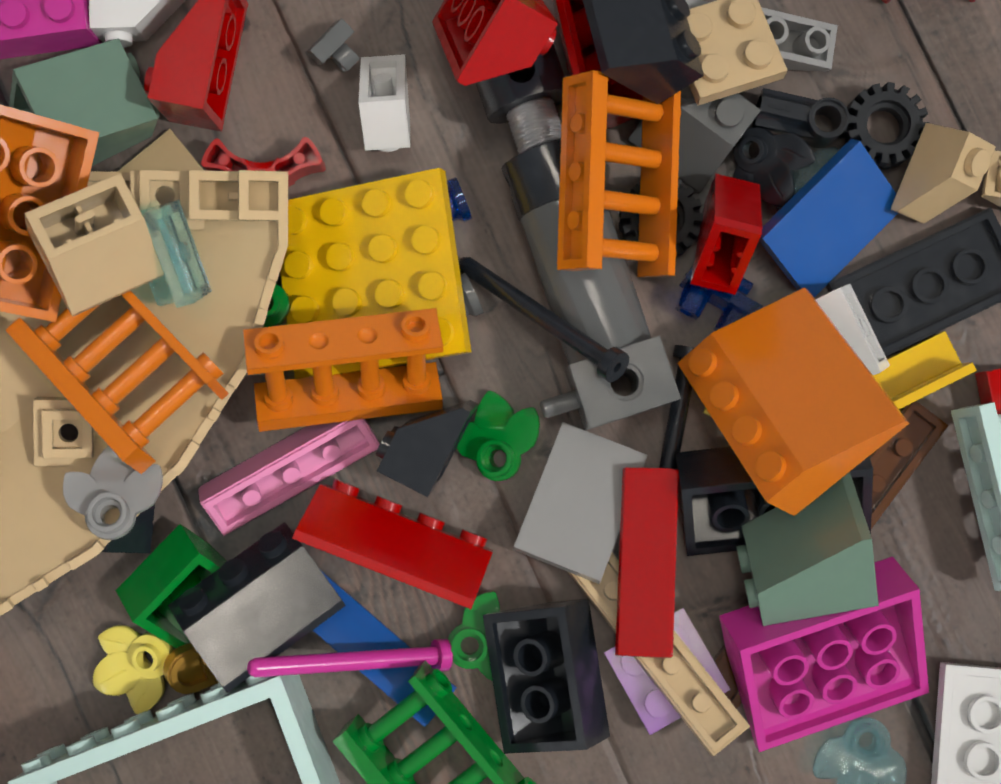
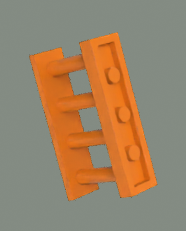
[557,70,681,278]
[5,291,229,474]
[243,308,443,432]

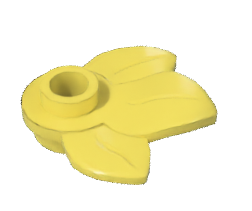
[93,625,174,714]

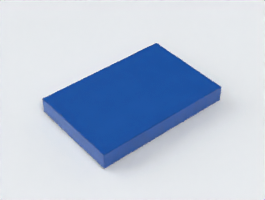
[759,139,898,297]

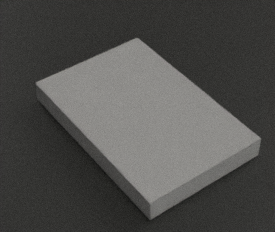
[513,422,648,584]

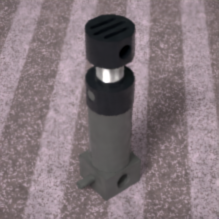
[476,42,681,431]

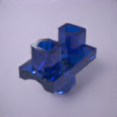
[675,266,764,331]

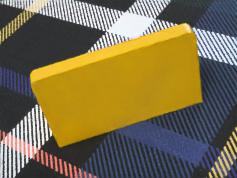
[874,331,977,409]

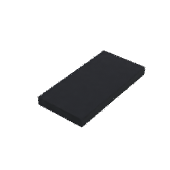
[826,207,1001,356]

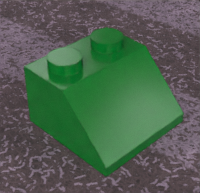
[115,524,227,648]

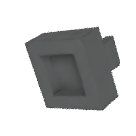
[305,18,360,72]

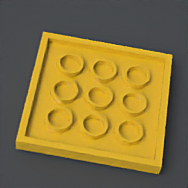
[280,168,472,379]

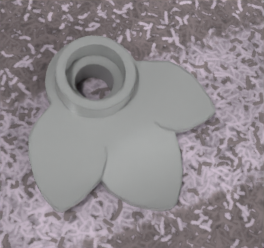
[63,445,163,540]

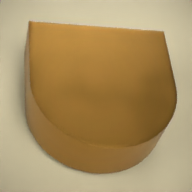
[163,642,218,694]

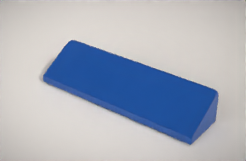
[313,568,457,727]

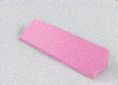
[198,419,380,536]

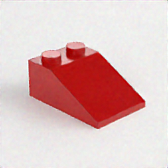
[144,0,248,132]

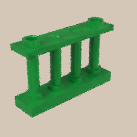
[332,660,536,784]

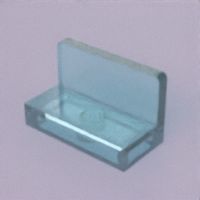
[141,200,212,308]

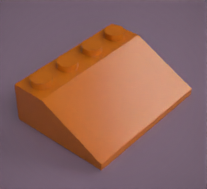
[0,104,100,322]
[677,288,909,516]

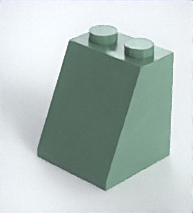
[9,38,160,166]
[736,472,879,626]

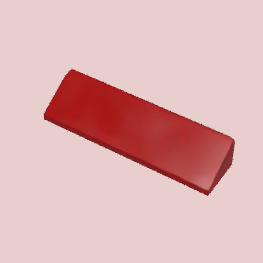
[615,467,679,658]

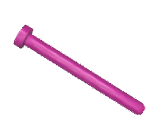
[247,639,453,678]

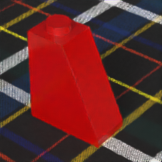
[690,173,762,295]

